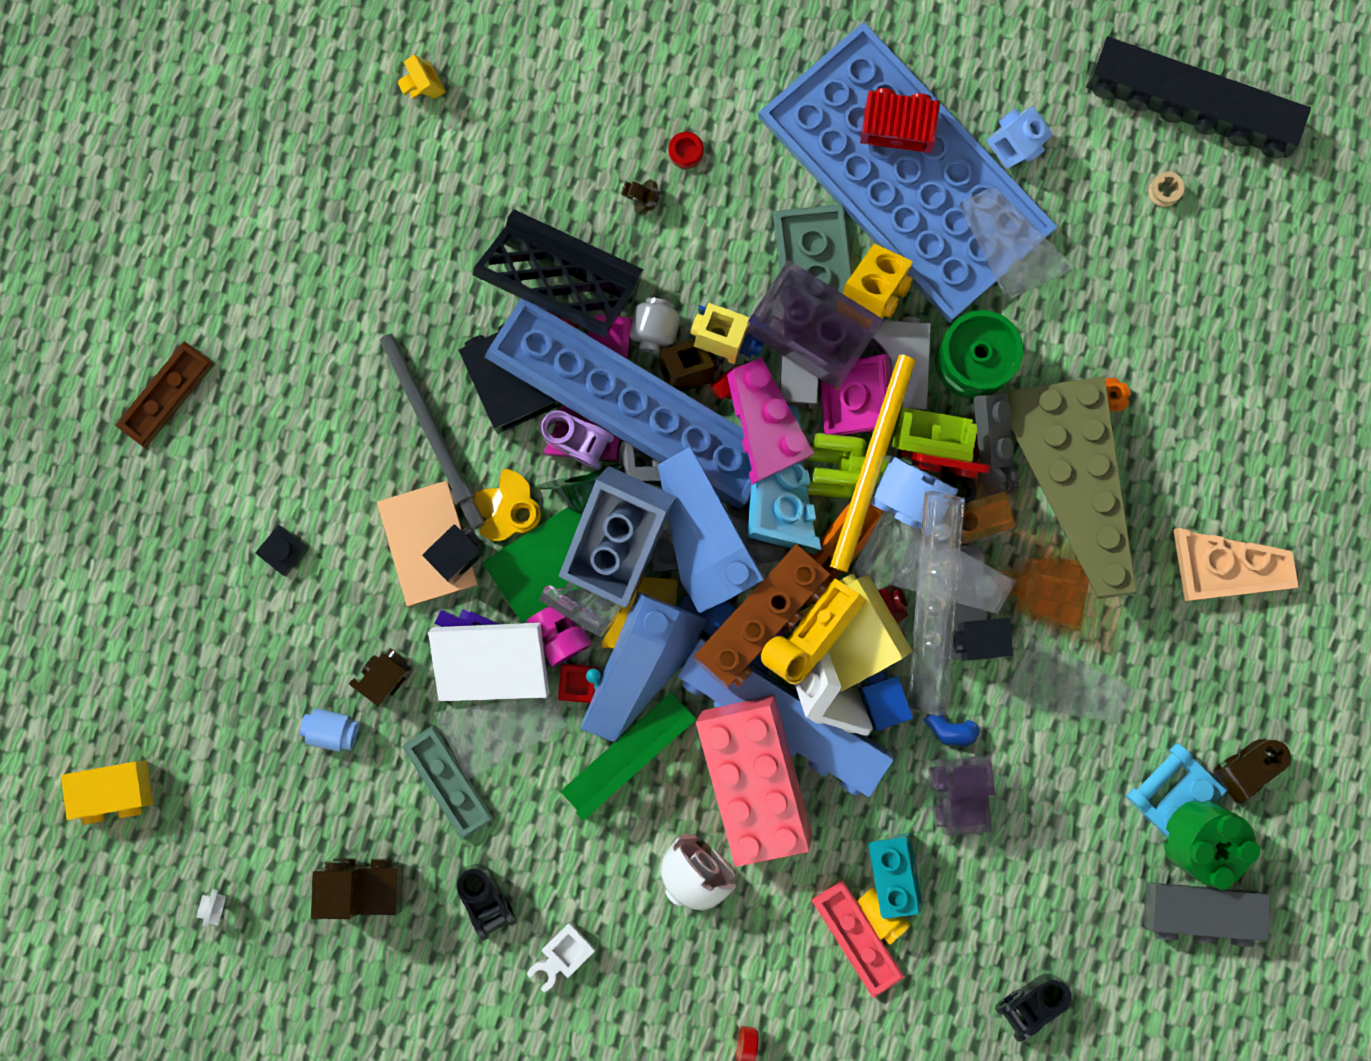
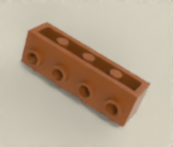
[693,544,830,690]

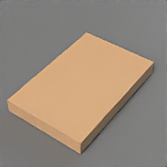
[377,481,479,607]

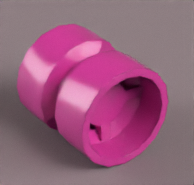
[526,599,593,667]

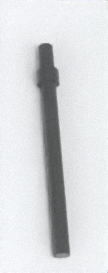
[380,334,485,530]

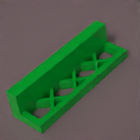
[560,692,696,821]

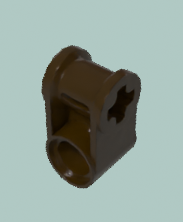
[1212,739,1291,803]

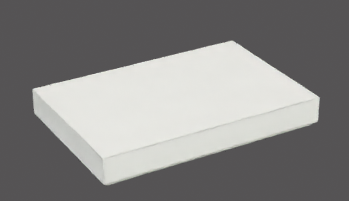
[428,623,549,701]

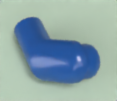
[923,708,980,747]

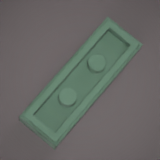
[402,726,494,840]

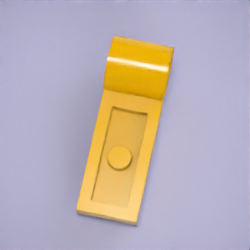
[761,578,866,684]

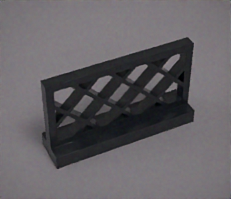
[472,209,644,337]

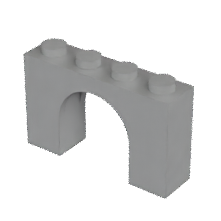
[779,311,931,411]

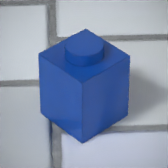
[859,672,913,731]

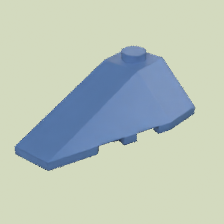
[658,446,764,613]
[580,591,706,742]

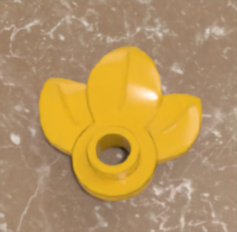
[474,469,541,541]

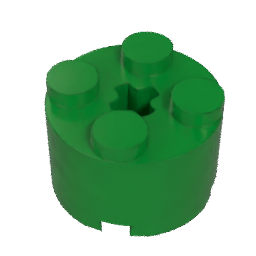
[1164,800,1260,890]

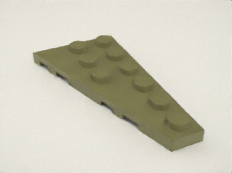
[993,376,1136,599]

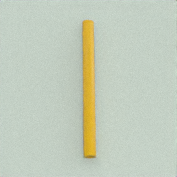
[830,355,916,573]

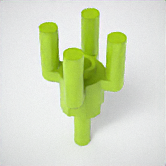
[806,433,926,499]

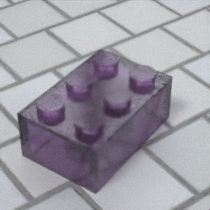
[746,260,884,391]

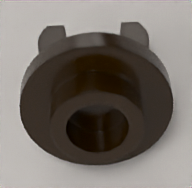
[620,179,660,215]

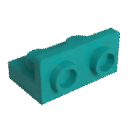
[869,832,924,919]

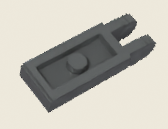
[974,393,1020,498]

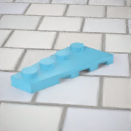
[747,405,821,554]

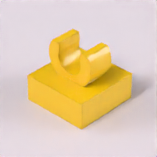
[397,54,446,99]

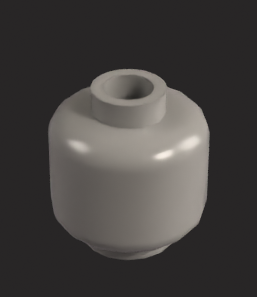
[630,298,680,354]

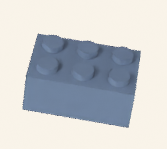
[558,466,677,608]

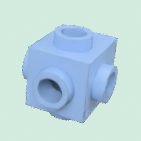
[986,106,1053,169]

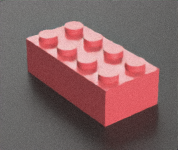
[696,694,813,867]

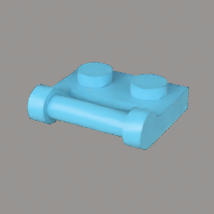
[1125,743,1226,839]

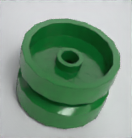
[935,310,1024,400]

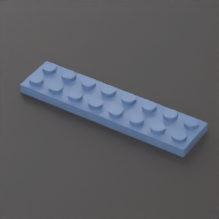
[485,298,752,510]

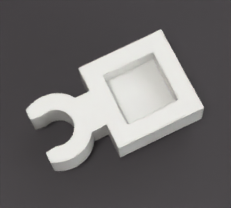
[527,922,596,992]

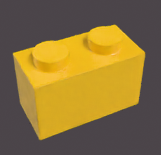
[61,761,153,825]

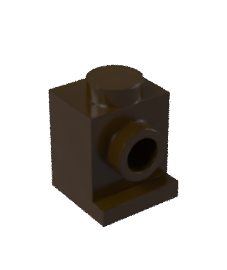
[660,340,718,392]
[349,648,411,707]

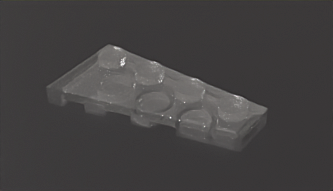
[850,511,1016,614]

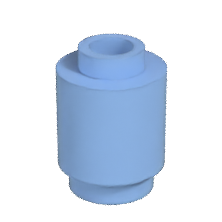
[300,708,359,752]

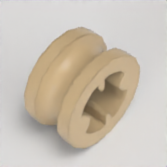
[1148,171,1185,207]

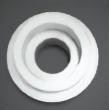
[196,889,226,928]

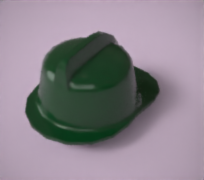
[536,463,622,514]

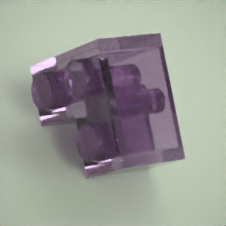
[928,755,995,836]

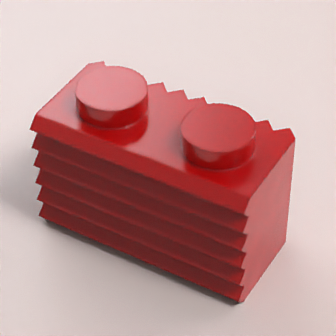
[860,88,940,153]

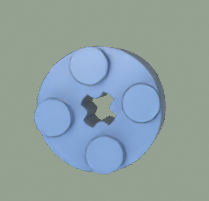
[870,456,958,536]

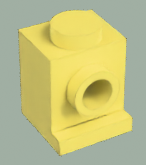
[690,303,750,364]

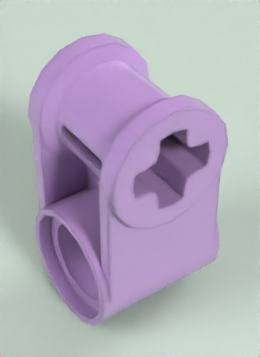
[541,410,615,470]

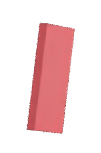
[811,880,905,998]

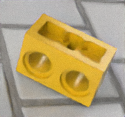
[837,243,913,329]

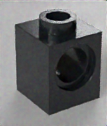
[422,524,484,585]
[953,618,1014,661]

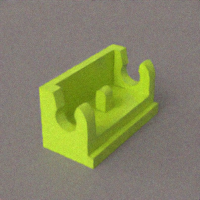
[892,407,977,462]

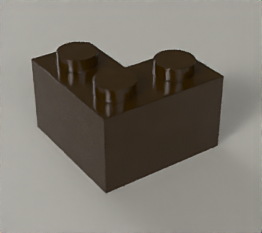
[311,858,403,919]

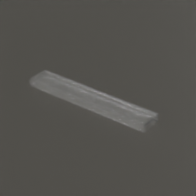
[908,490,965,717]

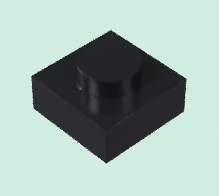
[255,524,309,577]

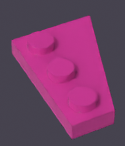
[727,357,815,485]

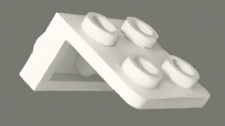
[795,652,873,736]

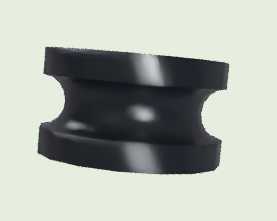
[946,475,977,509]

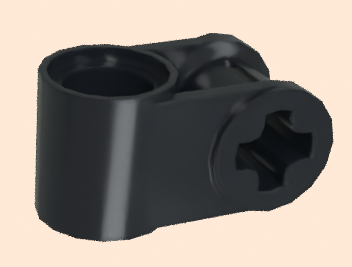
[456,864,517,941]
[995,974,1072,1042]

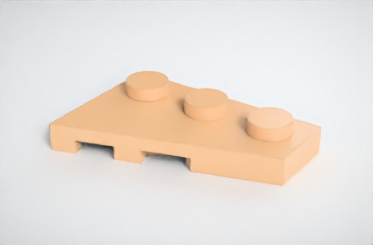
[1173,528,1299,602]

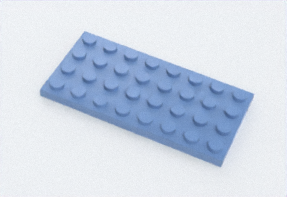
[758,22,1057,323]

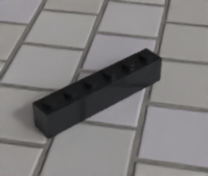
[1085,36,1311,159]

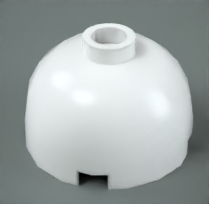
[660,833,736,911]

